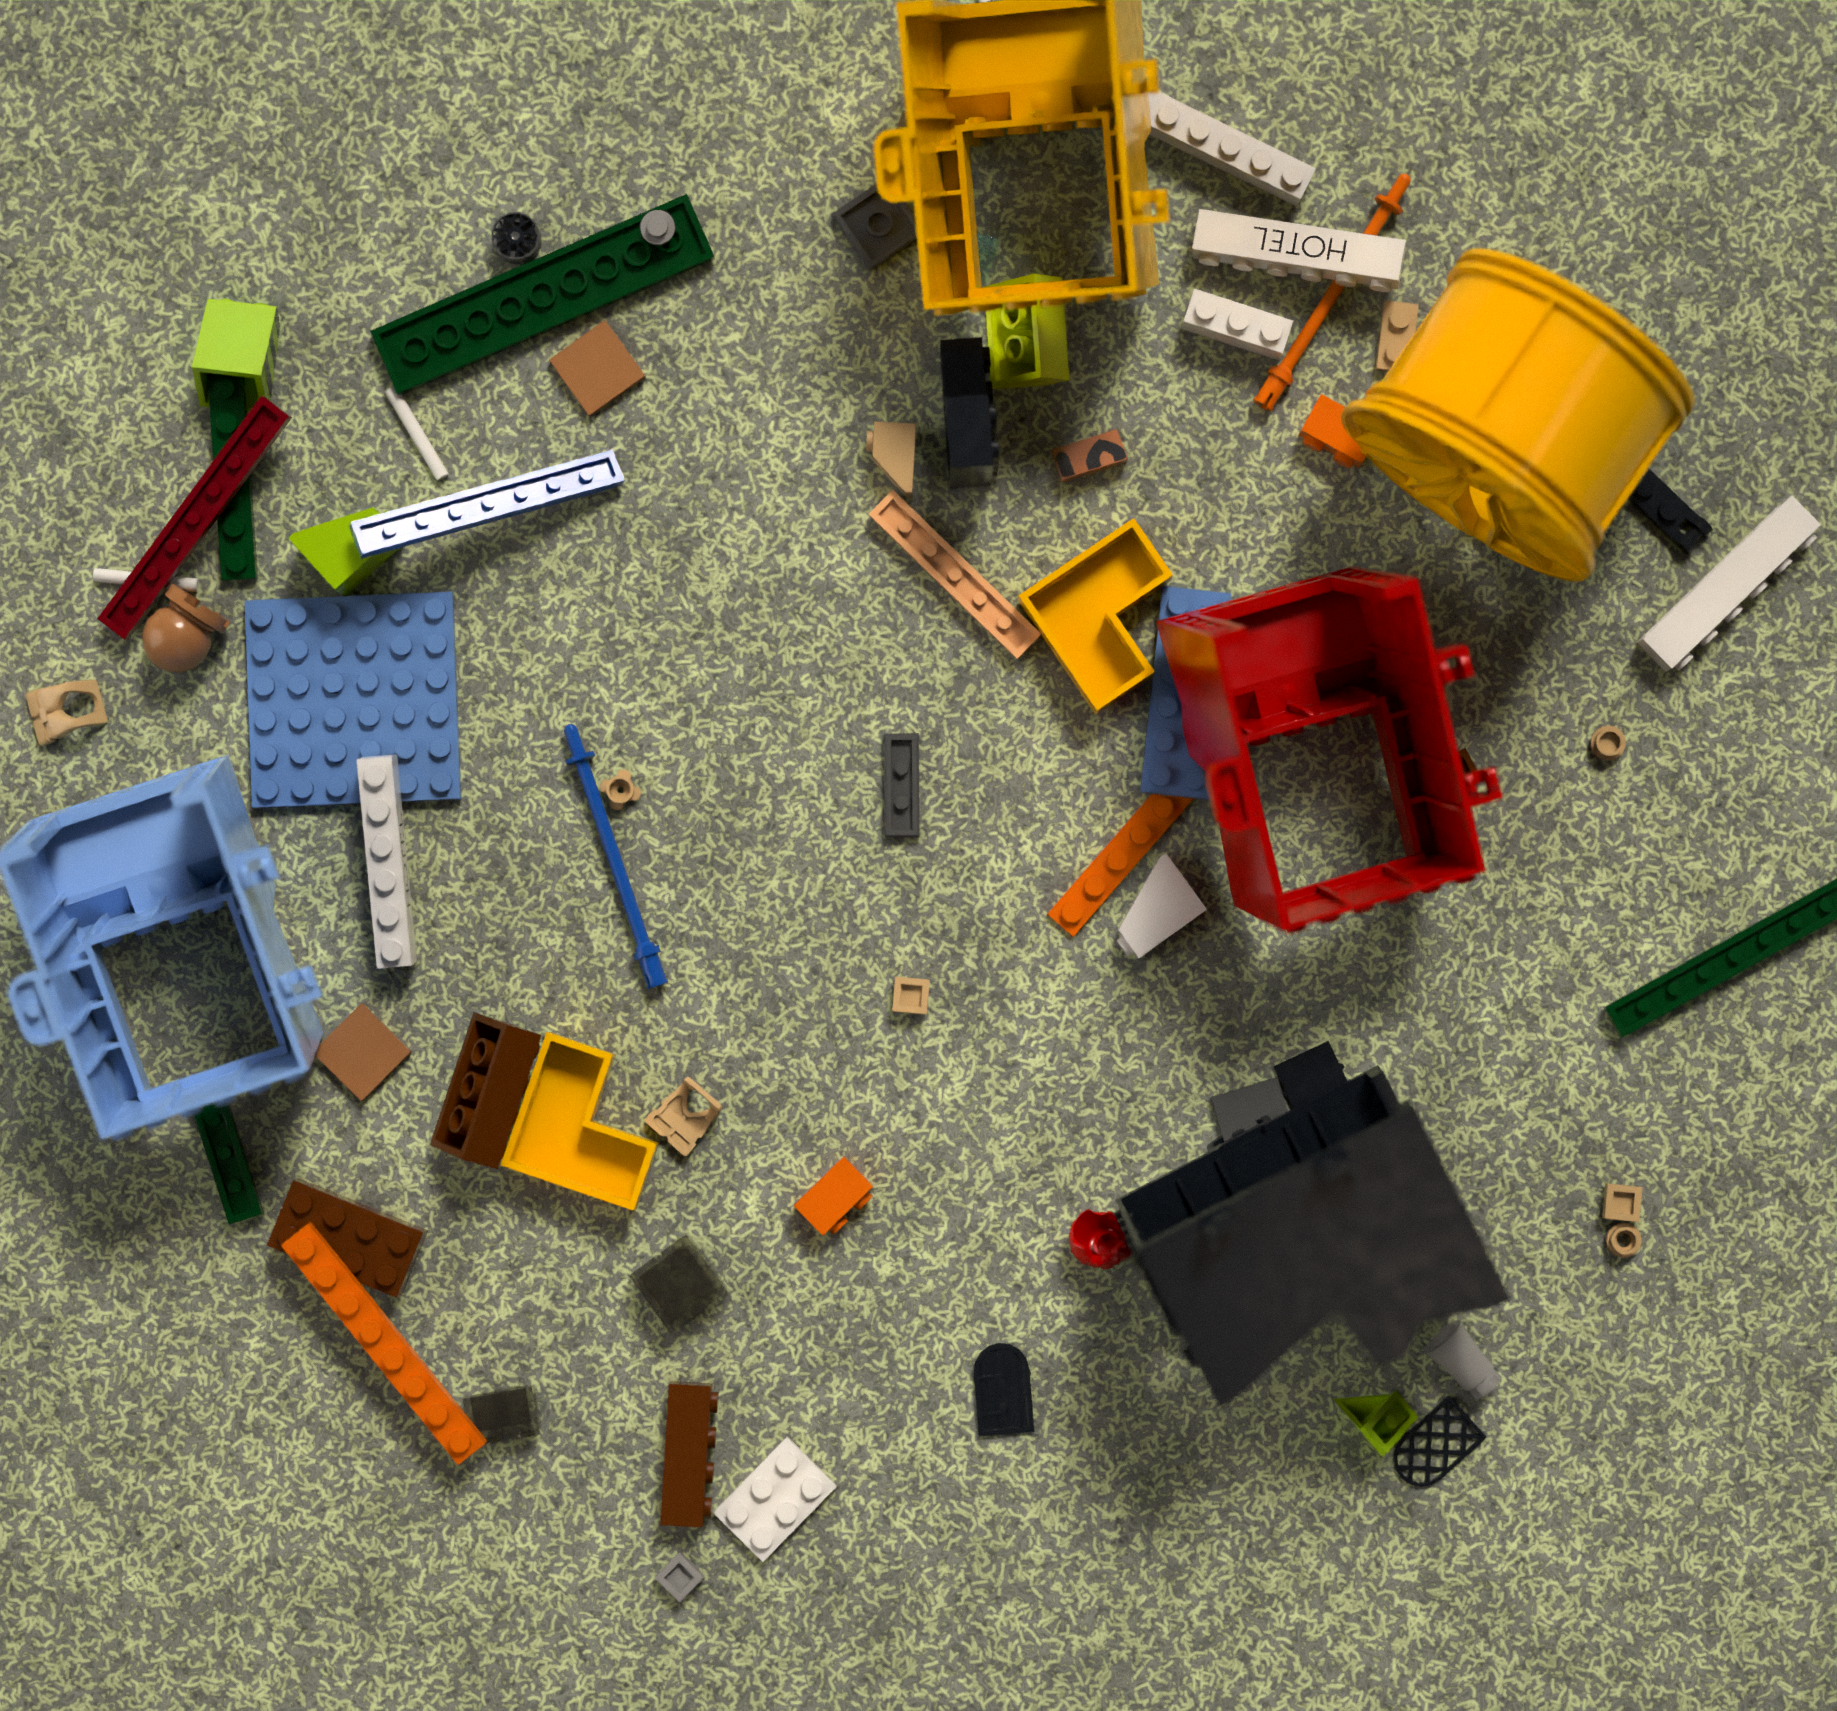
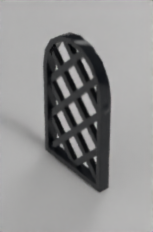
[1393,1395,1486,1487]

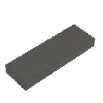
[884,733,920,838]

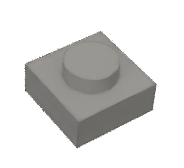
[655,1551,705,1603]

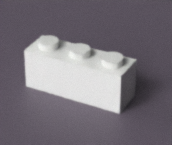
[1181,289,1293,360]

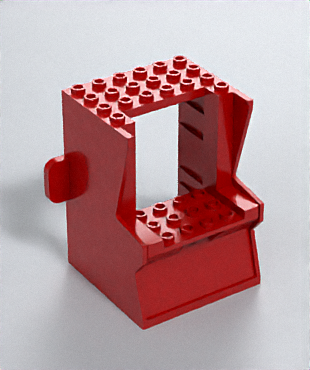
[1156,566,1503,934]

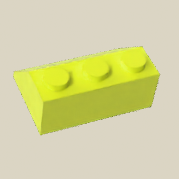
[984,274,1070,389]

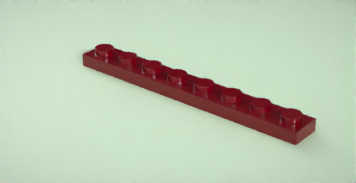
[97,395,292,640]

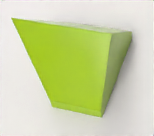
[1333,1390,1418,1457]

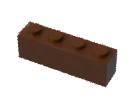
[660,1381,719,1528]

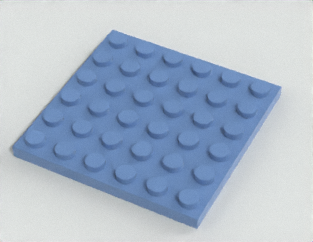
[245,592,461,808]

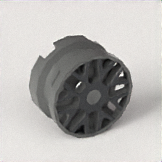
[491,212,542,265]

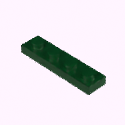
[194,1102,264,1225]

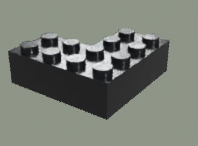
[940,337,1000,489]

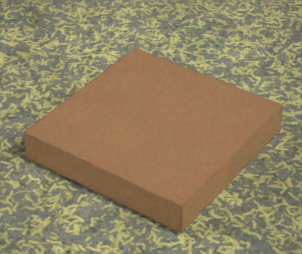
[549,320,646,417]
[315,1003,412,1101]

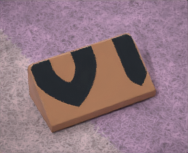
[1051,429,1128,483]

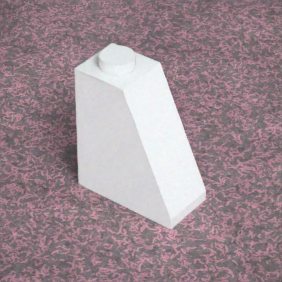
[1116,853,1207,959]

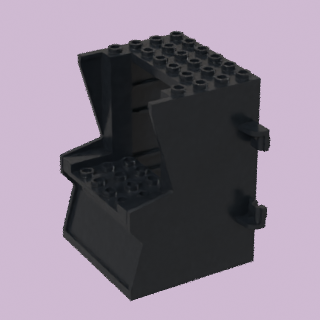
[1114,1065,1511,1408]

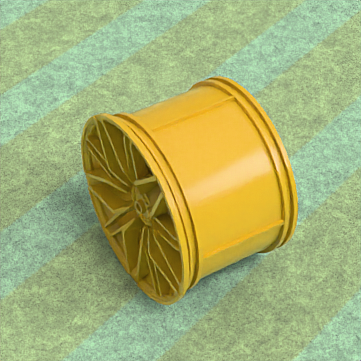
[1341,248,1695,582]

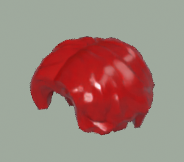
[1068,1209,1132,1269]

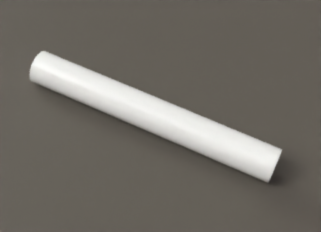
[385,386,449,481]
[93,568,199,592]

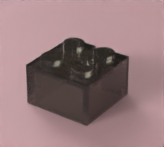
[629,1233,729,1333]

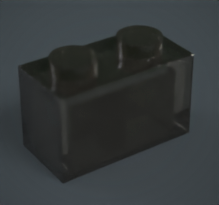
[462,1384,542,1445]

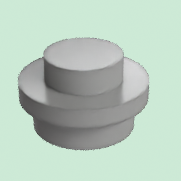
[640,210,675,245]

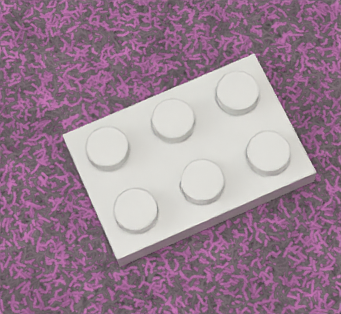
[713,1436,837,1562]

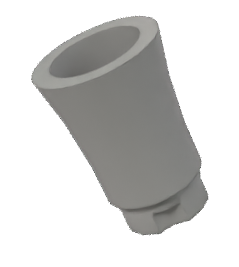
[1424,1320,1502,1400]

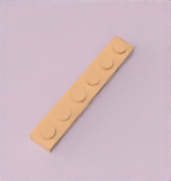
[869,490,1041,660]

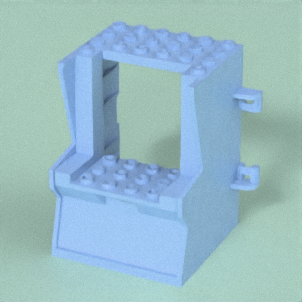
[0,755,323,1141]

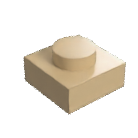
[892,977,930,1014]
[1602,1183,1643,1222]

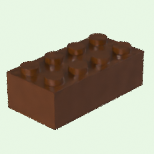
[430,1012,542,1169]
[267,1178,428,1298]

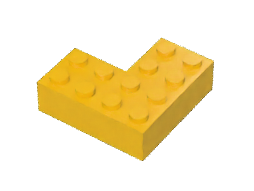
[1018,518,1173,715]
[501,1032,659,1211]

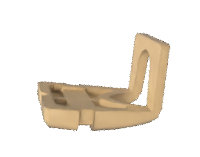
[26,679,108,746]
[645,1077,722,1156]

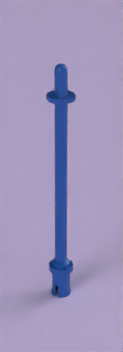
[564,724,668,989]

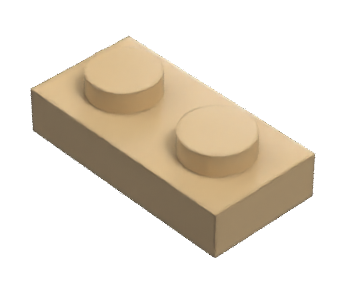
[1375,300,1419,372]

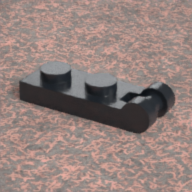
[1628,468,1713,555]

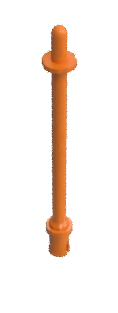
[1253,173,1411,412]

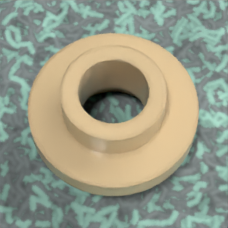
[1606,1223,1642,1258]

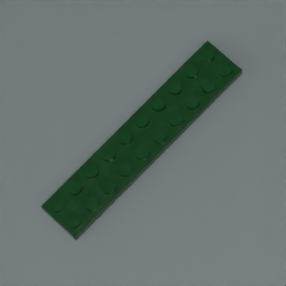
[370,194,715,395]

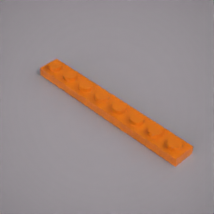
[1047,794,1193,937]
[281,1221,487,1465]

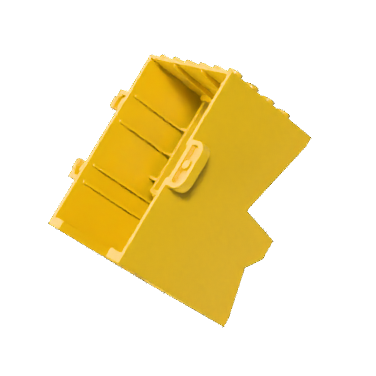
[874,0,1170,316]

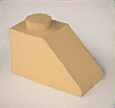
[866,421,916,497]

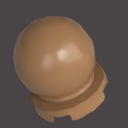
[142,583,230,673]

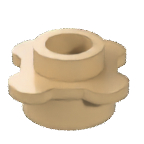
[600,770,641,811]

